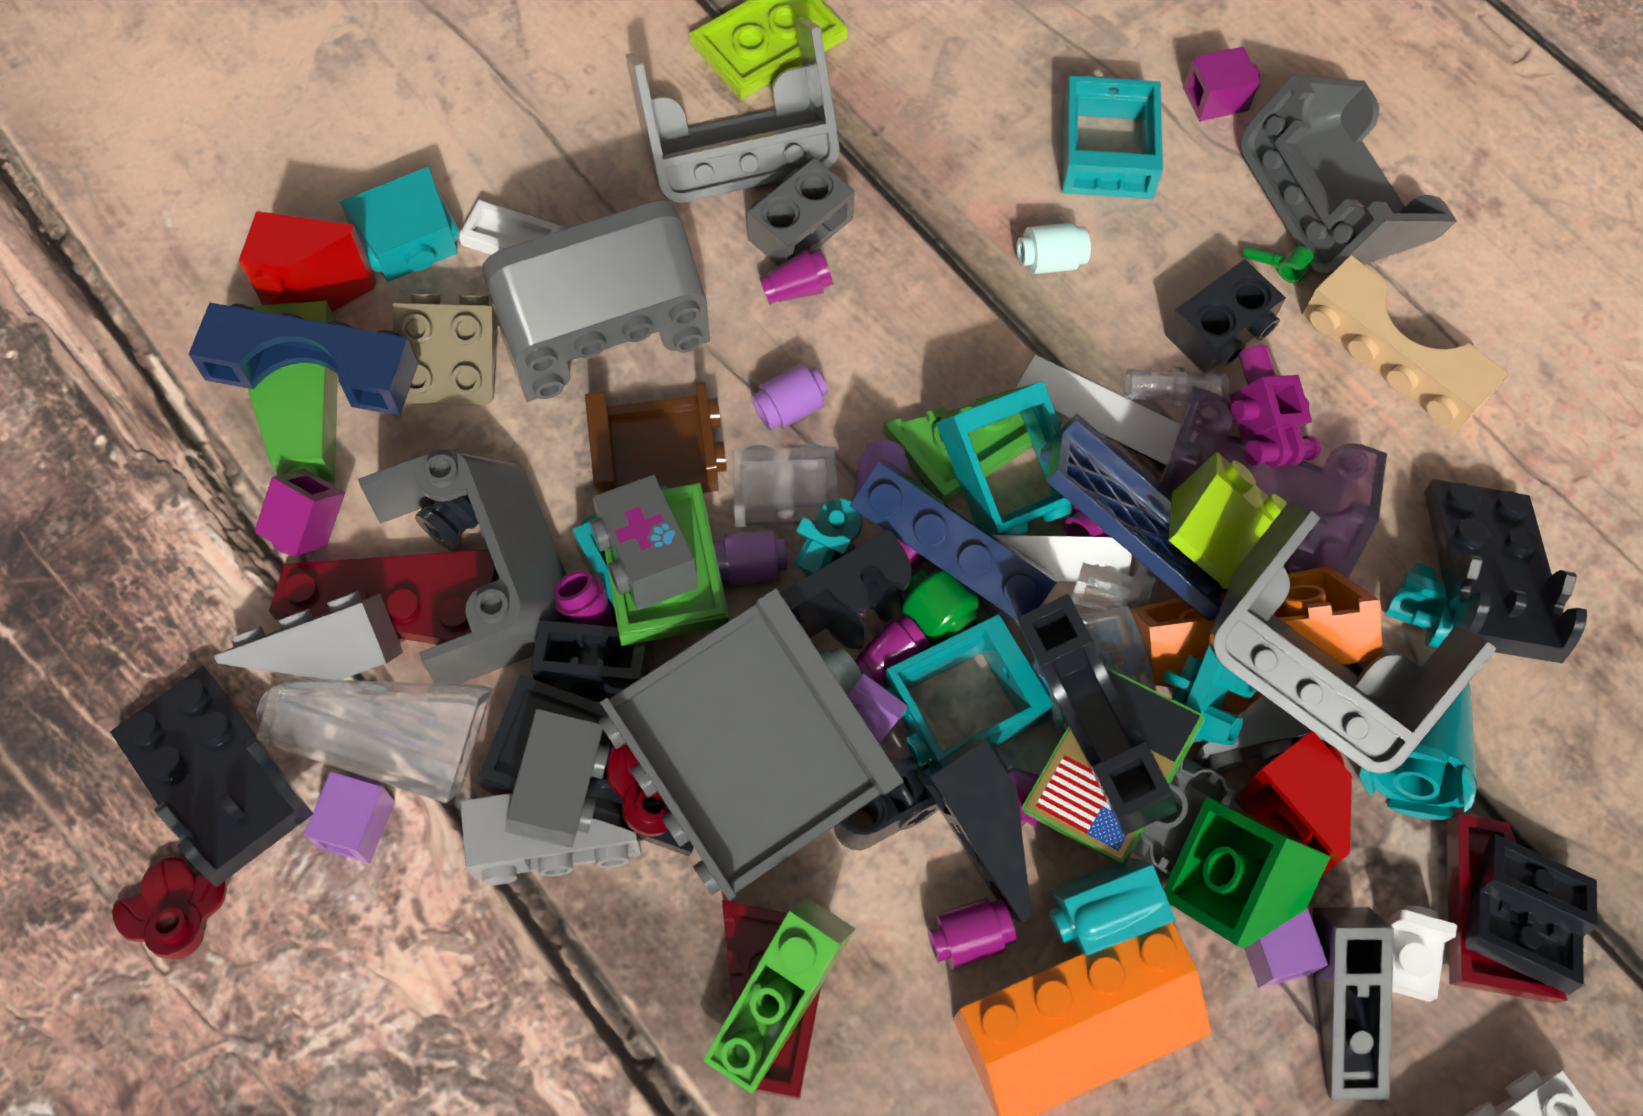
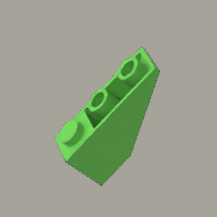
[703,897,856,1094]

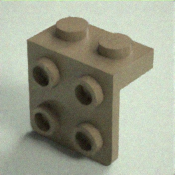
[393,294,498,405]

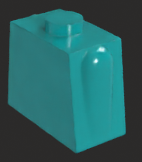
[340,166,460,282]
[1048,857,1176,956]

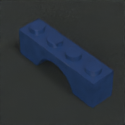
[188,302,418,416]
[849,458,1057,620]

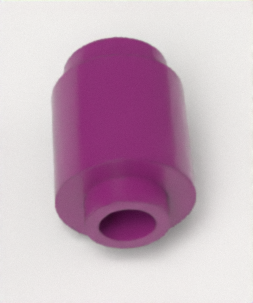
[927,898,1016,970]

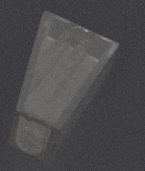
[256,678,493,804]

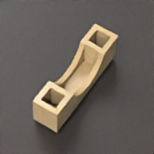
[1302,255,1510,434]

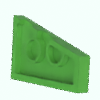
[883,384,1063,503]

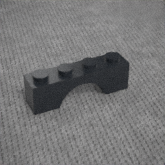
[1017,594,1177,836]

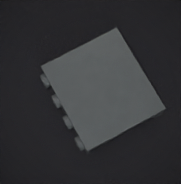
[598,589,904,901]

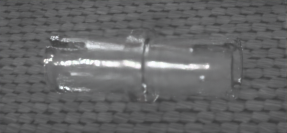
[1124,367,1229,406]

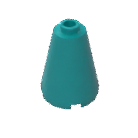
[1359,683,1477,820]

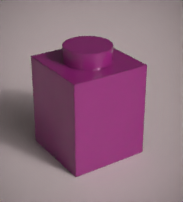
[1183,46,1261,122]
[254,469,345,556]

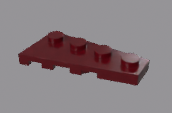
[269,549,498,645]

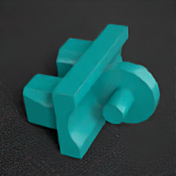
[794,499,863,576]
[1385,563,1453,649]
[1162,644,1256,745]

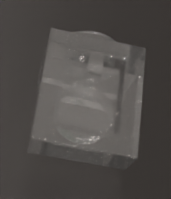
[1070,560,1155,619]

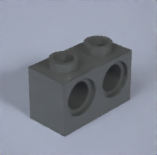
[747,158,855,266]

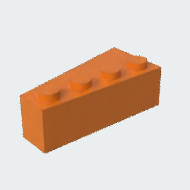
[1130,565,1382,687]

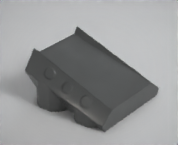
[1133,756,1237,876]

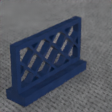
[1040,413,1221,621]

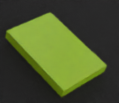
[689,0,848,100]

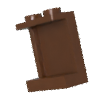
[585,381,727,495]

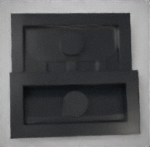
[1465,834,1598,995]

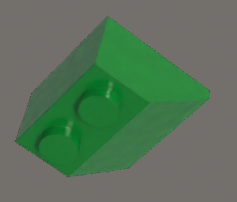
[1163,797,1331,949]

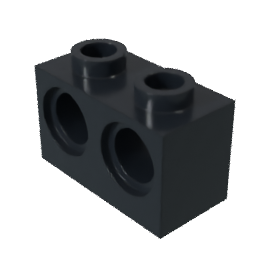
[1165,259,1286,374]

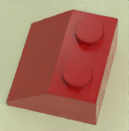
[238,211,376,312]
[1234,731,1352,876]

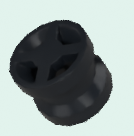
[415,496,479,551]

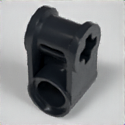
[833,757,939,851]

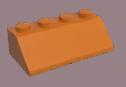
[953,922,1212,1116]

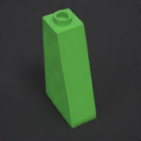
[248,301,338,482]

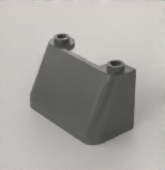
[1241,75,1457,273]

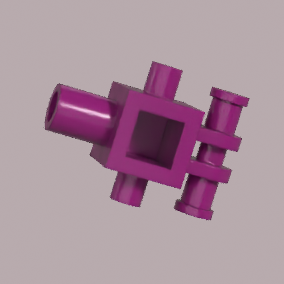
[1228,345,1321,467]

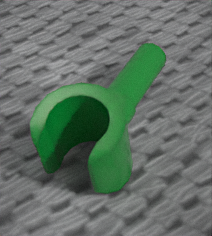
[1242,246,1314,283]

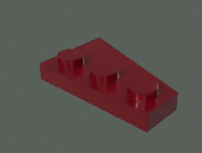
[1446,813,1568,1004]
[722,900,821,1101]

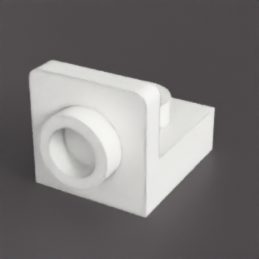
[1384,906,1457,1002]

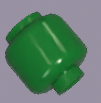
[901,569,980,646]

